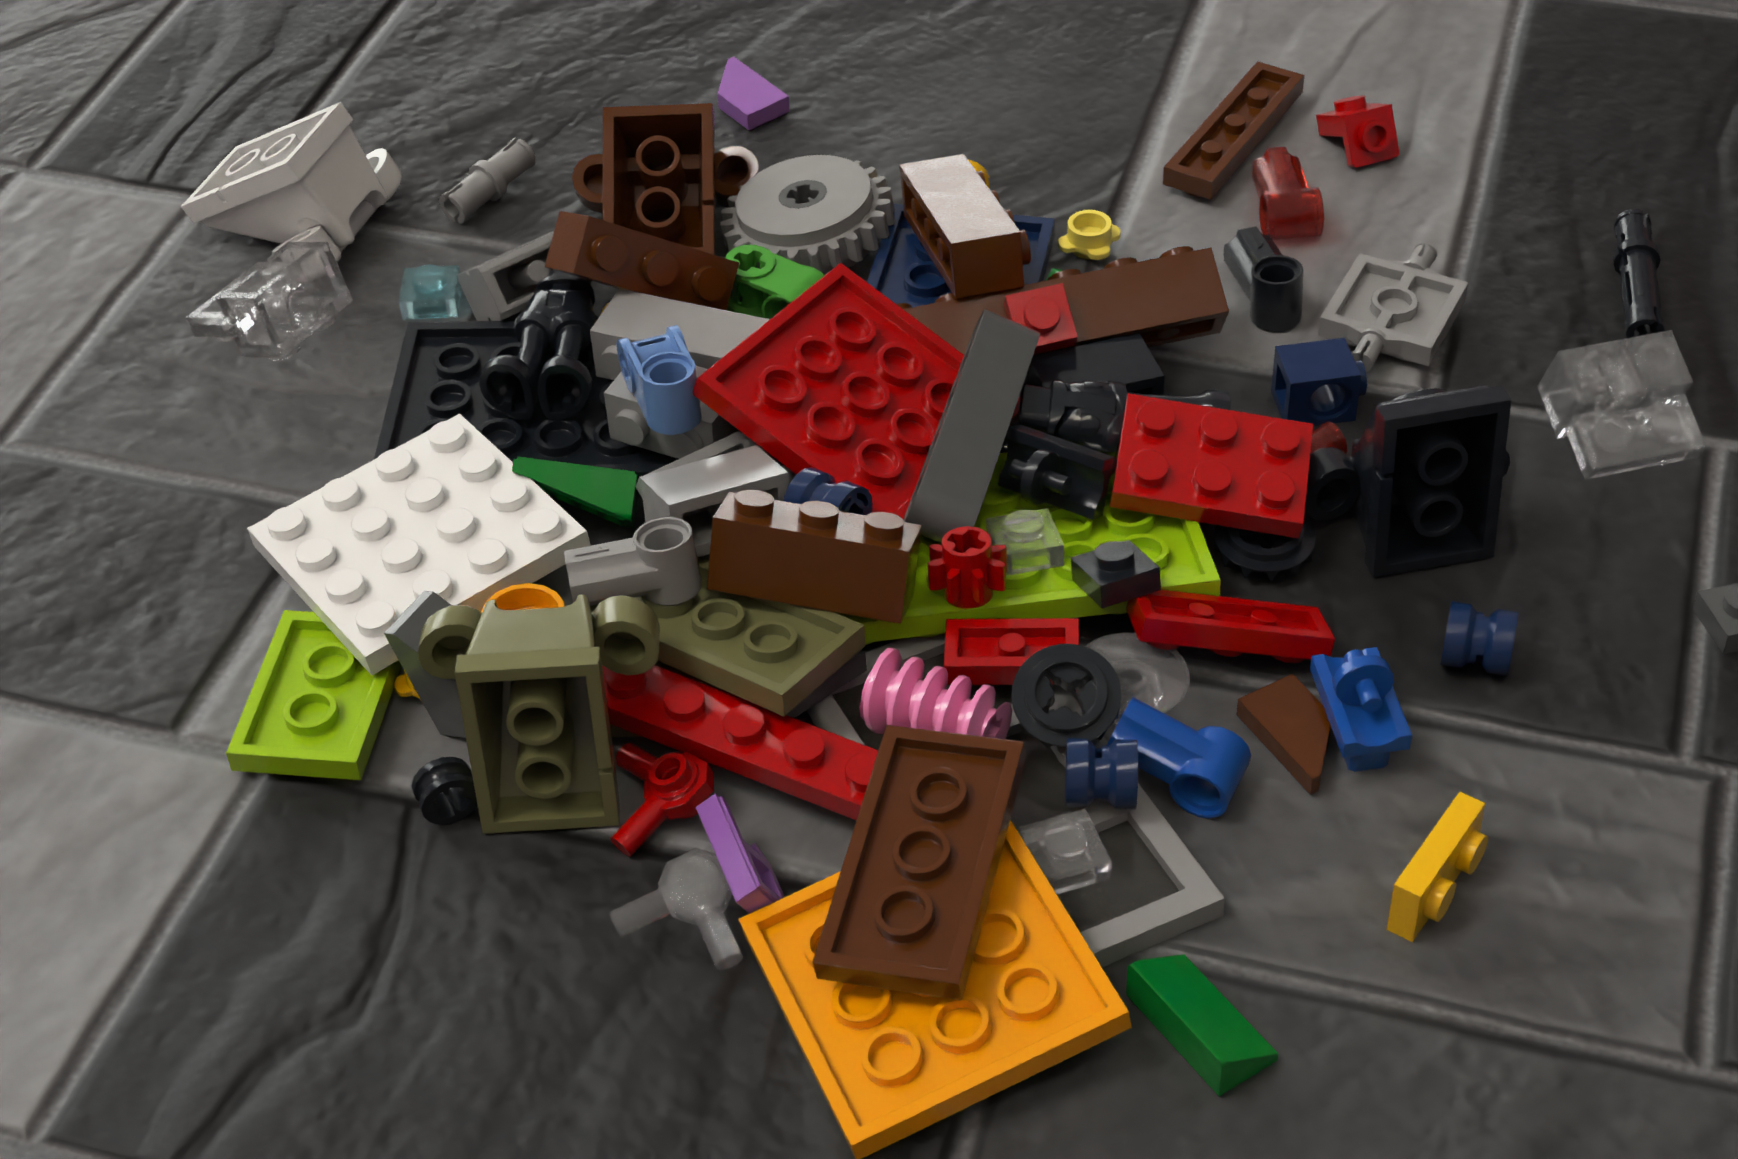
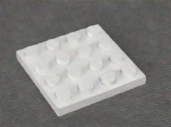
[247,414,591,675]

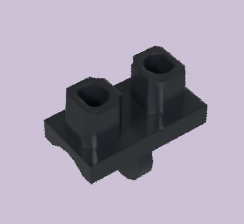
[998,424,1117,520]

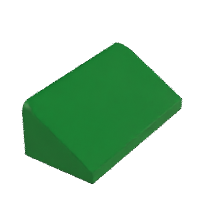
[1126,954,1279,1096]

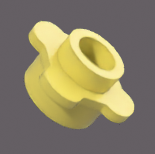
[1058,210,1121,260]

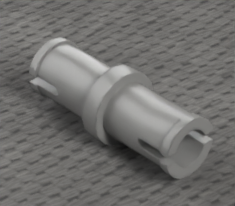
[439,138,536,224]

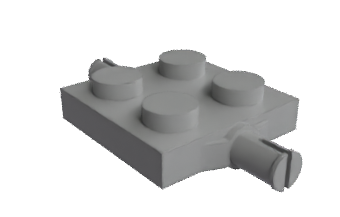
[1318,242,1469,373]

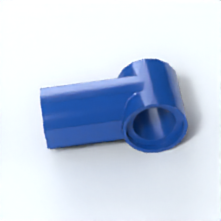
[1106,697,1252,818]

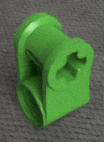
[725,245,825,318]

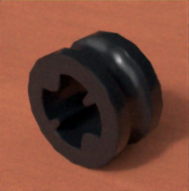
[411,757,478,825]

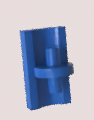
[1310,647,1412,772]

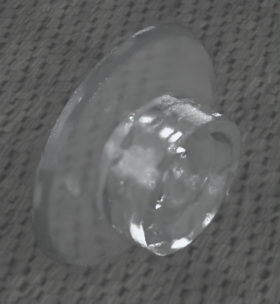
[1073,633,1190,725]

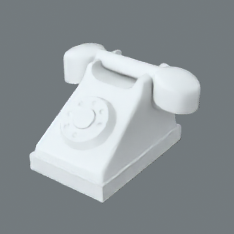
[181,102,402,281]

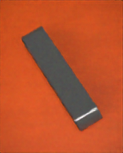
[903,309,1040,544]

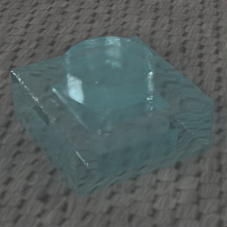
[399,264,461,320]

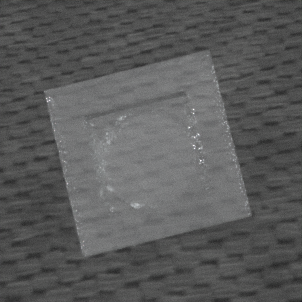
[986,508,1064,576]
[1019,809,1112,894]

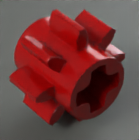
[927,526,1007,609]

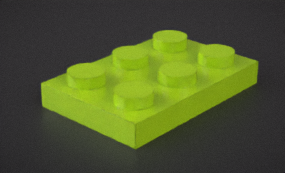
[226,610,402,780]

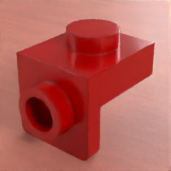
[1316,95,1399,168]

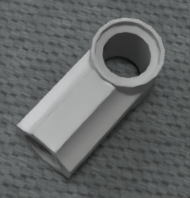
[564,517,702,606]

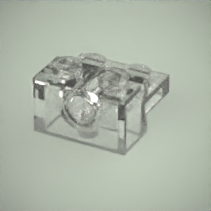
[186,242,353,362]
[1537,330,1706,480]

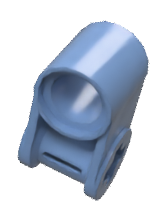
[616,325,702,435]

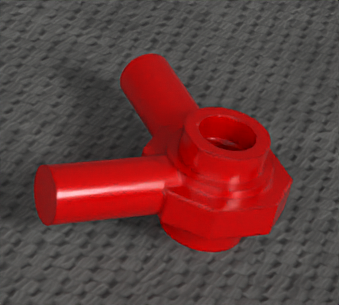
[610,743,714,857]

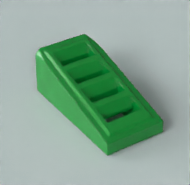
[512,456,640,529]

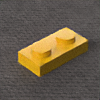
[1386,791,1488,942]

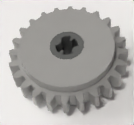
[720,155,895,275]

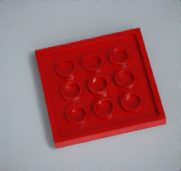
[693,263,1021,519]

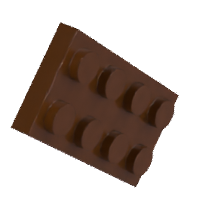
[812,725,1026,1000]

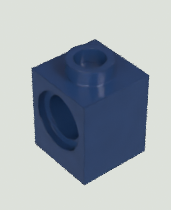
[1271,338,1367,426]

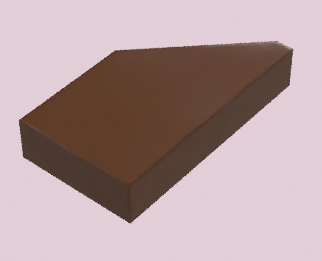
[1236,673,1331,795]

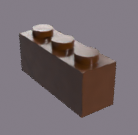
[545,211,739,310]
[707,490,922,624]

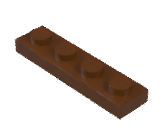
[1163,61,1304,200]

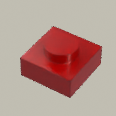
[1004,283,1078,355]

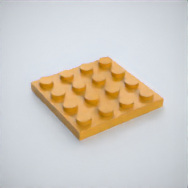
[738,820,1132,1159]

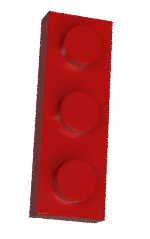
[1126,590,1335,663]

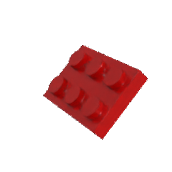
[1110,393,1313,539]

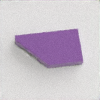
[718,57,790,130]
[696,793,785,914]

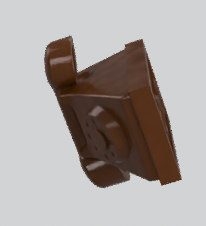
[572,103,760,255]

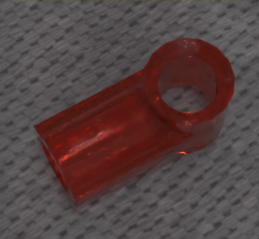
[1252,147,1324,240]

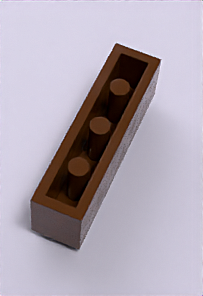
[899,154,1031,298]

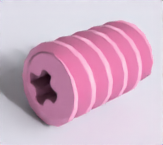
[859,648,1013,739]

